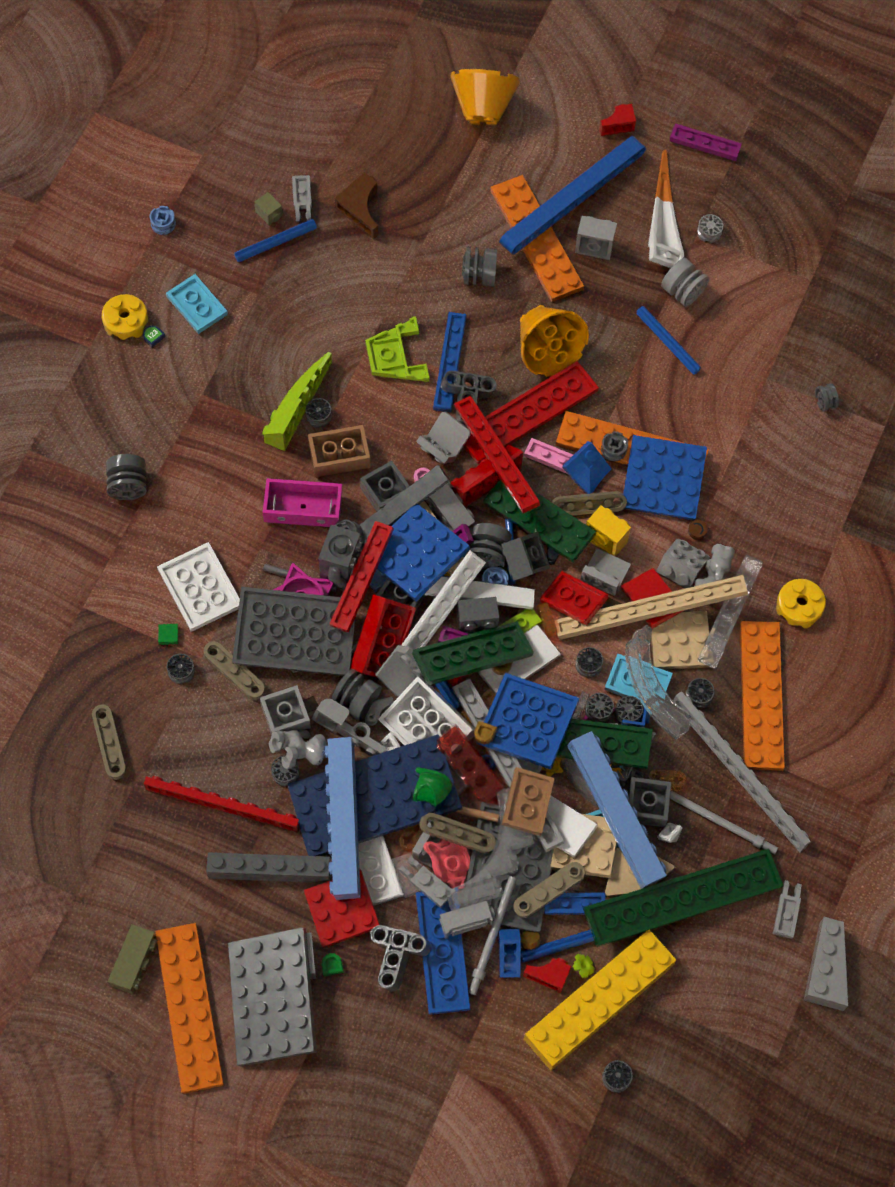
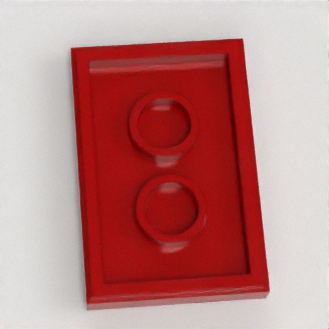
[621,568,685,629]
[539,571,609,626]

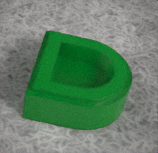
[321,953,344,977]

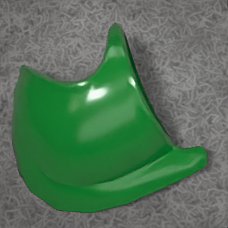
[413,767,452,807]

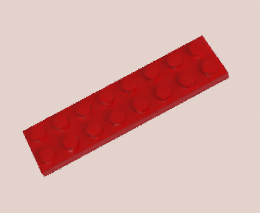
[464,361,599,464]

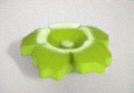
[572,954,595,978]

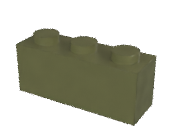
[108,924,158,994]

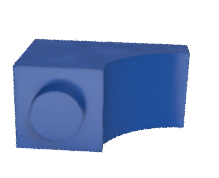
[499,929,521,978]

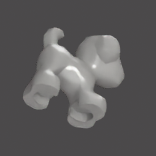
[695,544,735,586]
[269,729,328,769]

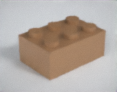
[308,425,371,477]

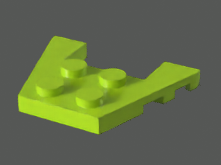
[365,316,429,382]

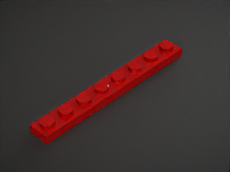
[454,396,540,513]
[144,776,300,833]

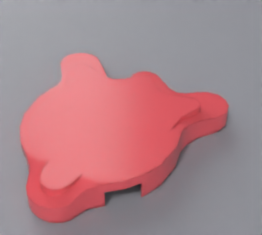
[423,839,470,890]

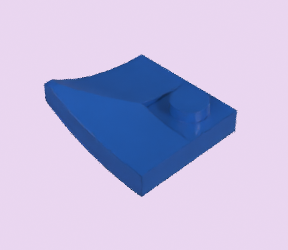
[562,441,612,494]

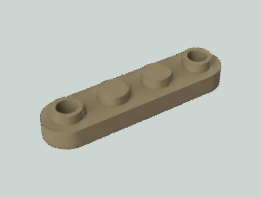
[552,491,627,515]
[204,641,265,700]
[92,705,126,780]
[420,813,496,853]
[514,862,585,918]

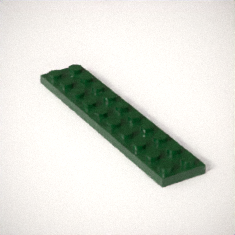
[583,849,783,947]

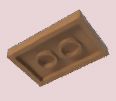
[501,767,554,836]

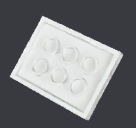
[157,542,240,632]

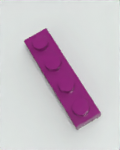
[669,124,742,161]

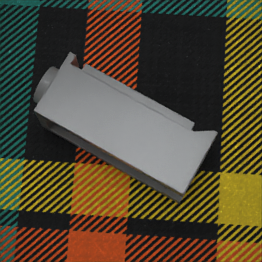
[439,901,495,939]

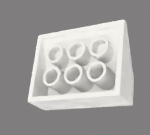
[378,676,475,760]

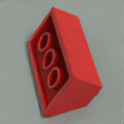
[450,445,523,508]
[350,594,416,678]

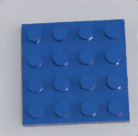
[621,435,707,520]
[377,504,470,601]
[476,673,579,770]

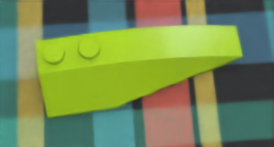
[262,352,332,451]

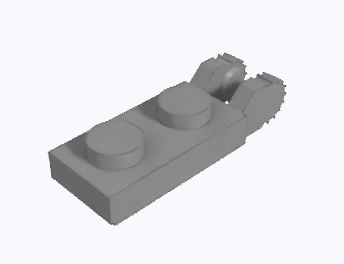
[292,175,312,221]
[399,857,454,908]
[773,880,802,939]

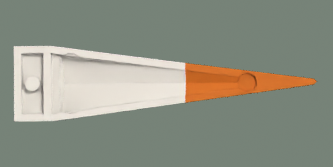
[648,149,684,268]

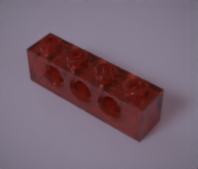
[436,724,505,804]

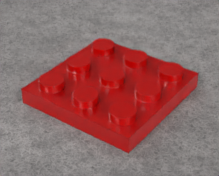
[304,869,380,948]

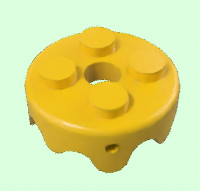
[102,294,148,340]
[776,579,826,628]

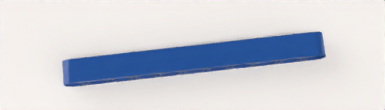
[499,136,646,255]

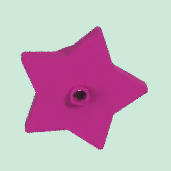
[273,563,334,596]

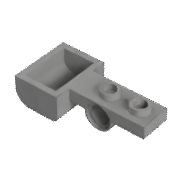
[311,699,386,756]

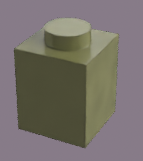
[254,192,283,225]

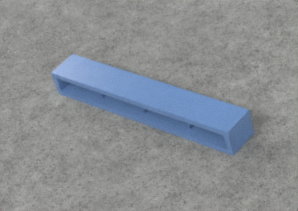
[567,731,667,889]
[325,737,361,900]

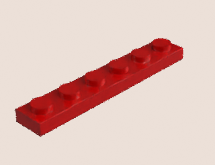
[330,521,394,633]

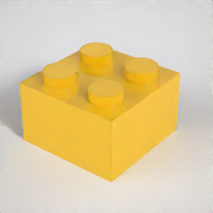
[586,505,631,557]

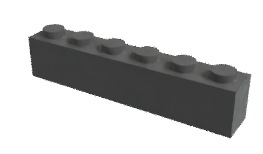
[206,852,330,883]

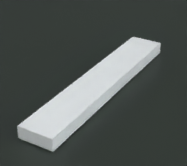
[401,550,486,650]
[424,577,535,609]

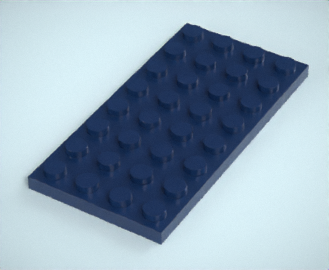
[287,734,463,856]

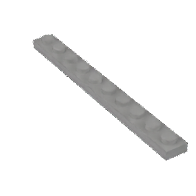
[453,679,564,852]
[672,691,811,853]

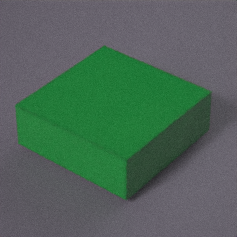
[158,624,178,645]

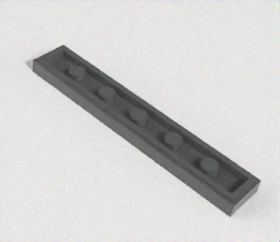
[360,465,450,539]

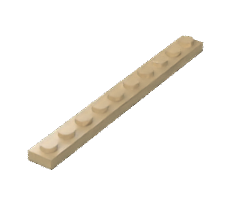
[555,575,748,640]

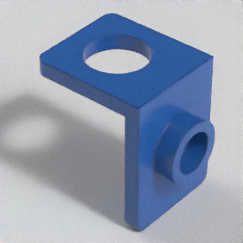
[621,701,650,727]

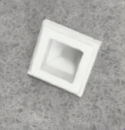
[380,732,400,752]
[657,823,682,843]

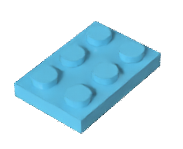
[166,274,228,334]
[604,654,673,710]

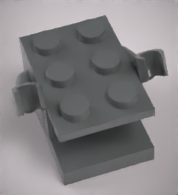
[318,525,367,592]

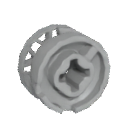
[697,214,723,243]

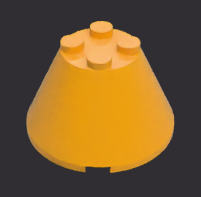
[450,69,520,126]
[520,305,589,377]

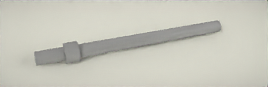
[670,791,778,855]
[468,876,517,995]

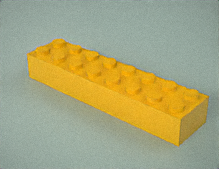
[524,930,676,1071]

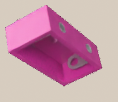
[263,478,343,527]

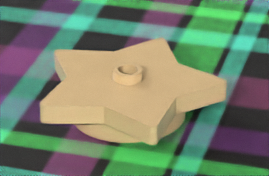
[605,848,674,898]

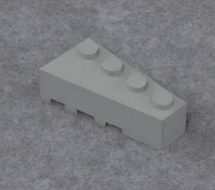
[804,917,848,1011]

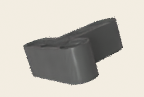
[441,371,497,427]
[370,925,432,992]

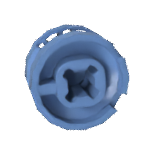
[150,206,176,235]
[482,567,508,586]

